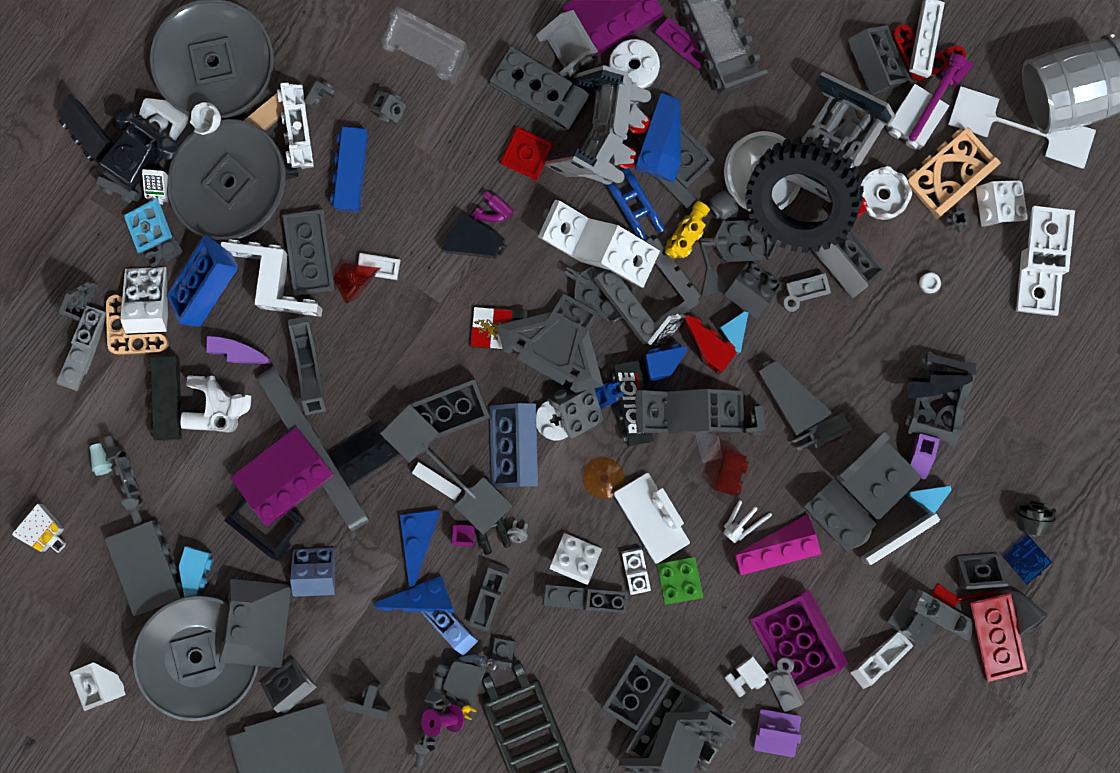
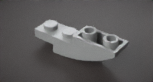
[57,306,106,391]

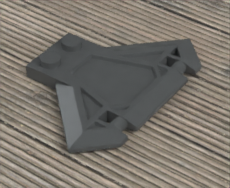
[497,294,603,393]

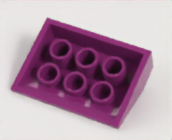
[562,0,663,59]
[230,427,334,527]
[750,589,848,689]

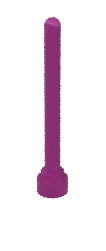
[909,53,967,141]

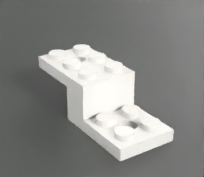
[1016,206,1075,316]

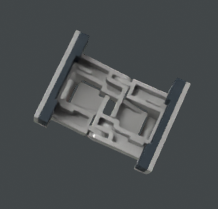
[763,72,896,203]

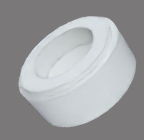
[919,273,941,293]

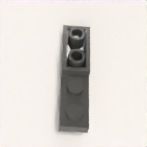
[542,584,628,613]

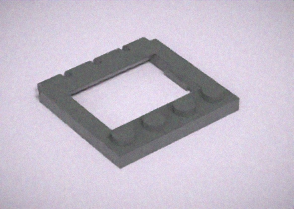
[594,238,702,345]

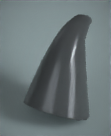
[997,589,1048,636]

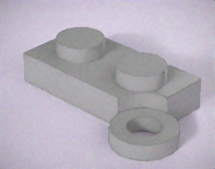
[783,273,831,312]
[766,657,805,712]

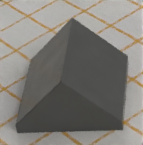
[957,553,1008,589]

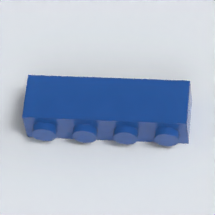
[331,127,368,213]

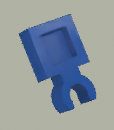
[595,382,624,409]

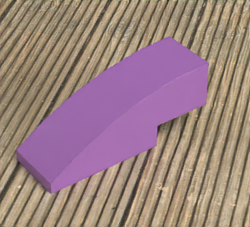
[206,336,271,364]

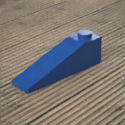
[636,93,681,183]

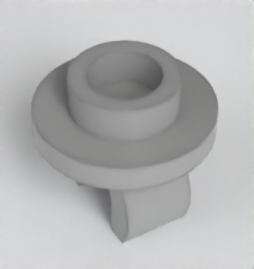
[507,520,528,543]

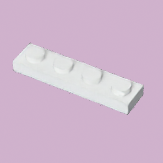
[909,0,944,78]

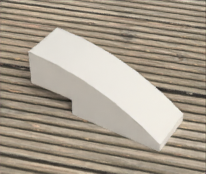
[850,631,913,689]

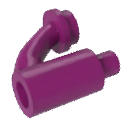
[471,191,515,223]

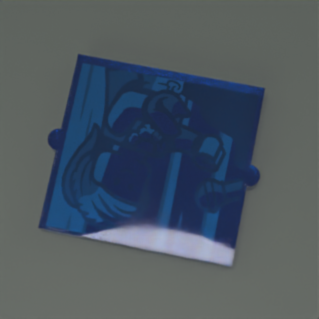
[1003,535,1052,585]

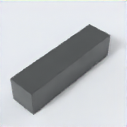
[653,176,696,210]

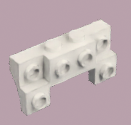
[277,83,314,169]

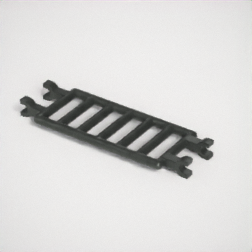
[482,662,577,773]

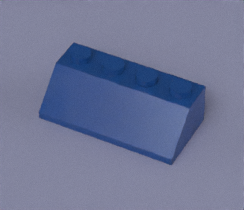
[166,236,238,327]

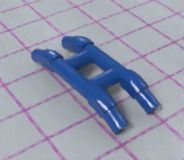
[606,168,665,241]

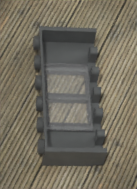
[678,0,768,95]

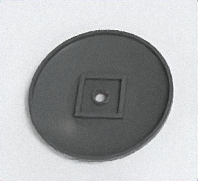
[150,0,274,120]
[167,119,286,241]
[133,595,259,721]

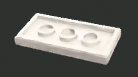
[859,514,940,565]

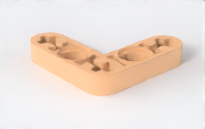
[106,295,169,355]

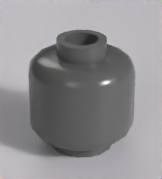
[708,190,738,220]

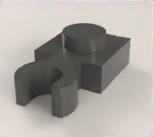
[145,235,185,268]

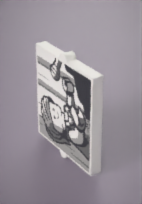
[647,314,686,346]

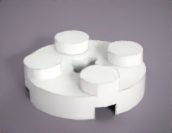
[536,401,568,441]

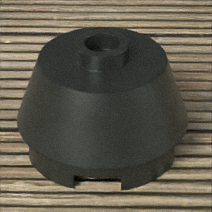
[1015,500,1056,536]

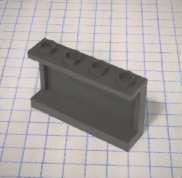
[105,521,184,617]

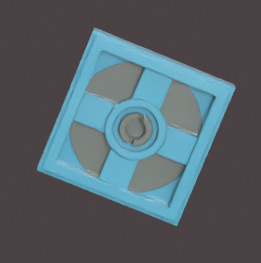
[124,199,172,253]

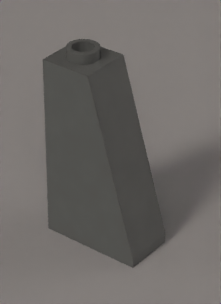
[757,360,832,436]

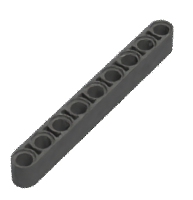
[256,366,370,532]

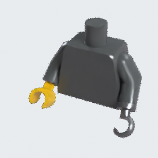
[435,654,497,720]

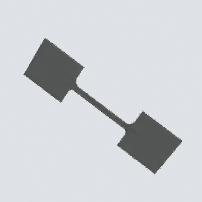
[380,404,513,535]

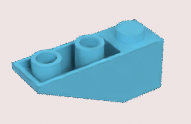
[179,546,214,597]

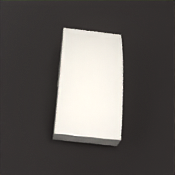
[621,548,651,595]

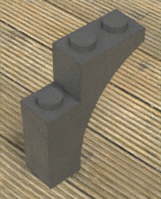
[288,316,326,415]

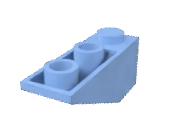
[421,610,478,656]

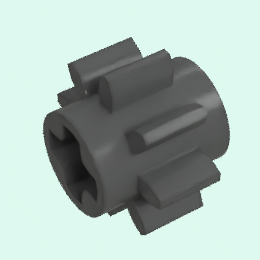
[945,206,972,233]

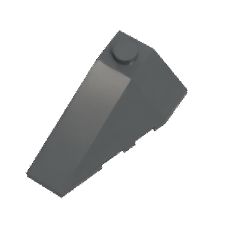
[55,281,98,322]

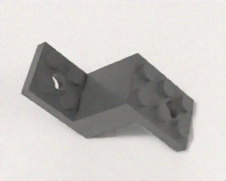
[635,389,744,434]
[618,712,737,773]

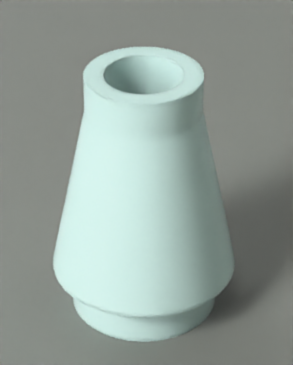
[89,443,112,476]

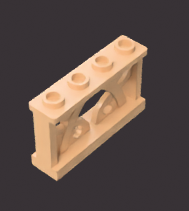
[907,127,1001,219]

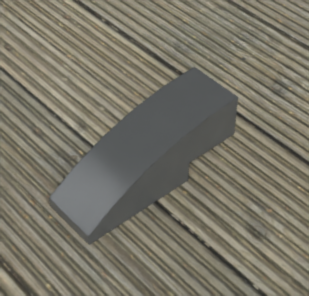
[469,562,510,632]

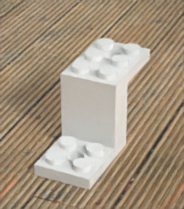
[538,200,660,288]
[221,239,322,317]

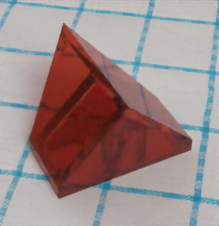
[334,263,381,303]

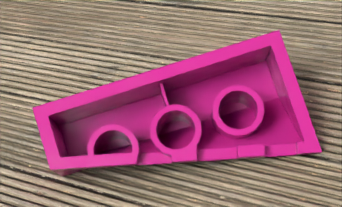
[734,514,821,575]

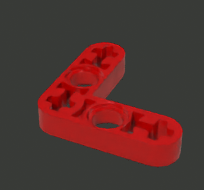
[893,25,966,82]

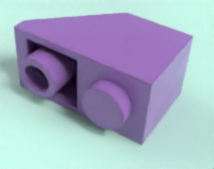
[908,434,940,479]

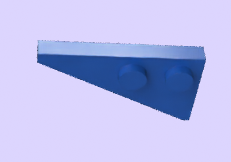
[400,510,440,587]
[374,576,455,613]

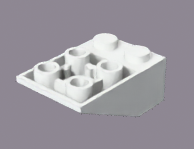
[120,267,168,333]

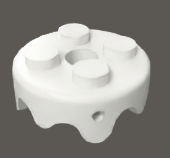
[609,39,660,89]
[861,167,912,220]

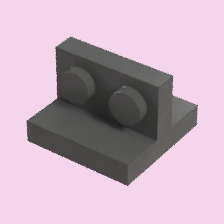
[886,588,936,647]
[261,658,317,714]
[345,682,391,721]

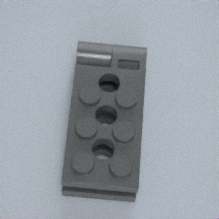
[490,47,589,130]

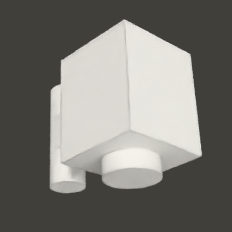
[724,656,768,698]

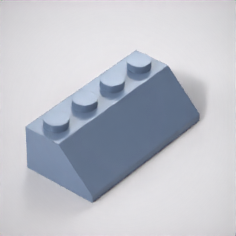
[490,403,538,488]

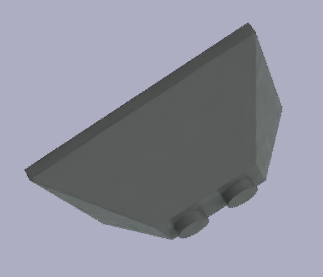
[219,579,291,668]

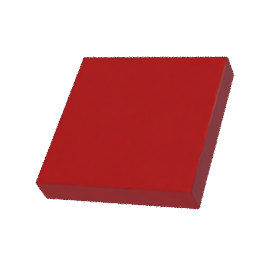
[500,127,554,181]

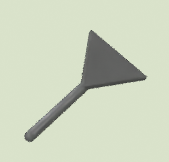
[699,236,730,297]

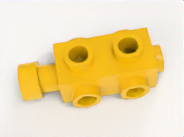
[664,201,710,259]

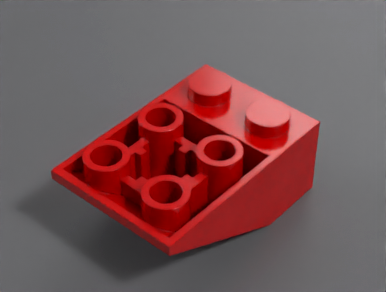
[683,315,737,375]

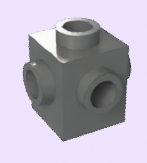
[369,90,407,123]

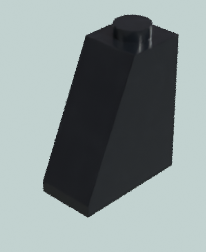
[442,214,507,259]

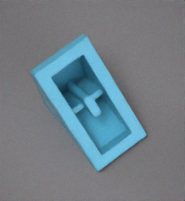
[719,312,748,354]
[906,486,951,514]

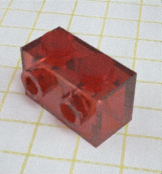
[714,451,749,496]

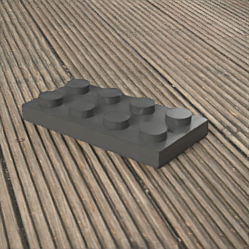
[629,104,715,189]
[283,209,335,296]

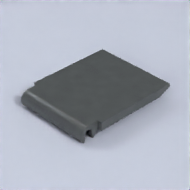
[228,703,345,773]

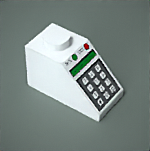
[142,170,169,205]

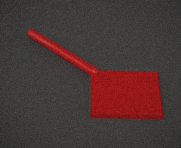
[930,584,997,609]

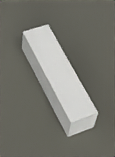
[412,462,462,501]

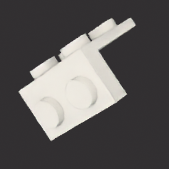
[975,181,1027,227]

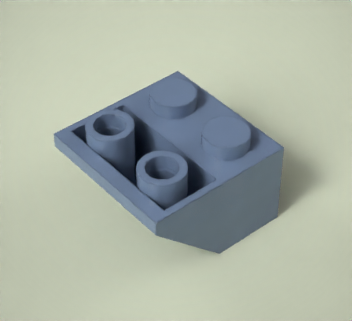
[290,548,336,597]

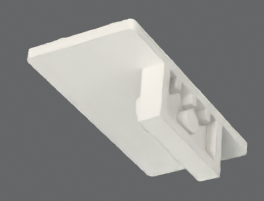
[614,473,690,564]

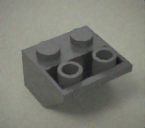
[724,261,783,319]

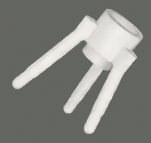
[723,500,772,543]

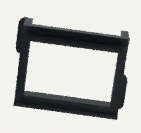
[224,495,306,561]

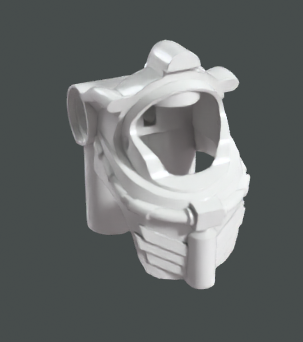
[181,375,251,433]

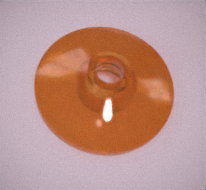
[583,458,624,499]

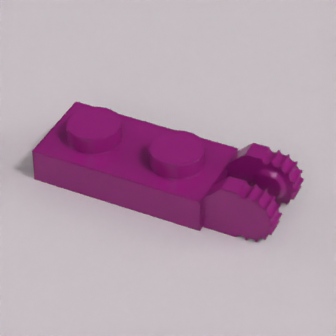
[655,17,704,70]

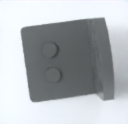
[834,432,921,519]

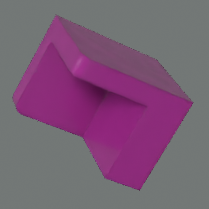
[452,524,475,547]

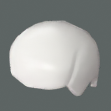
[190,102,221,135]

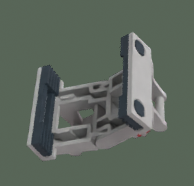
[544,65,651,185]

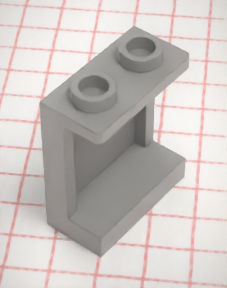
[536,10,598,76]

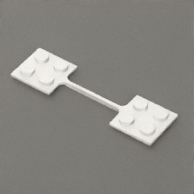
[948,87,1096,169]

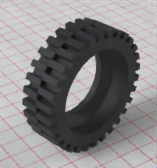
[745,137,864,253]

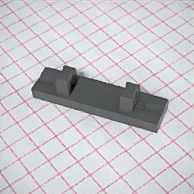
[909,590,975,642]

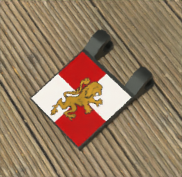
[470,307,529,351]

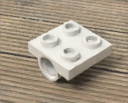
[549,533,602,585]

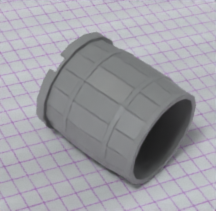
[1022,33,1120,135]

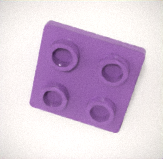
[754,709,802,757]

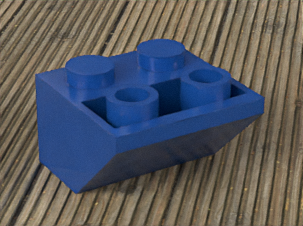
[644,344,687,382]

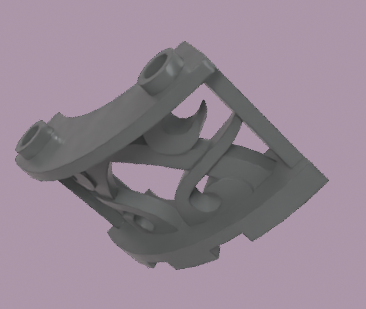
[905,351,976,447]

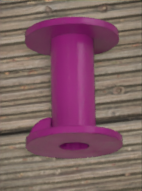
[421,705,464,737]

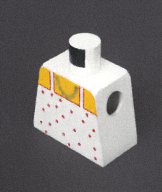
[12,504,66,553]

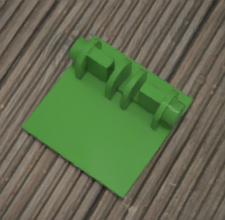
[657,557,703,605]

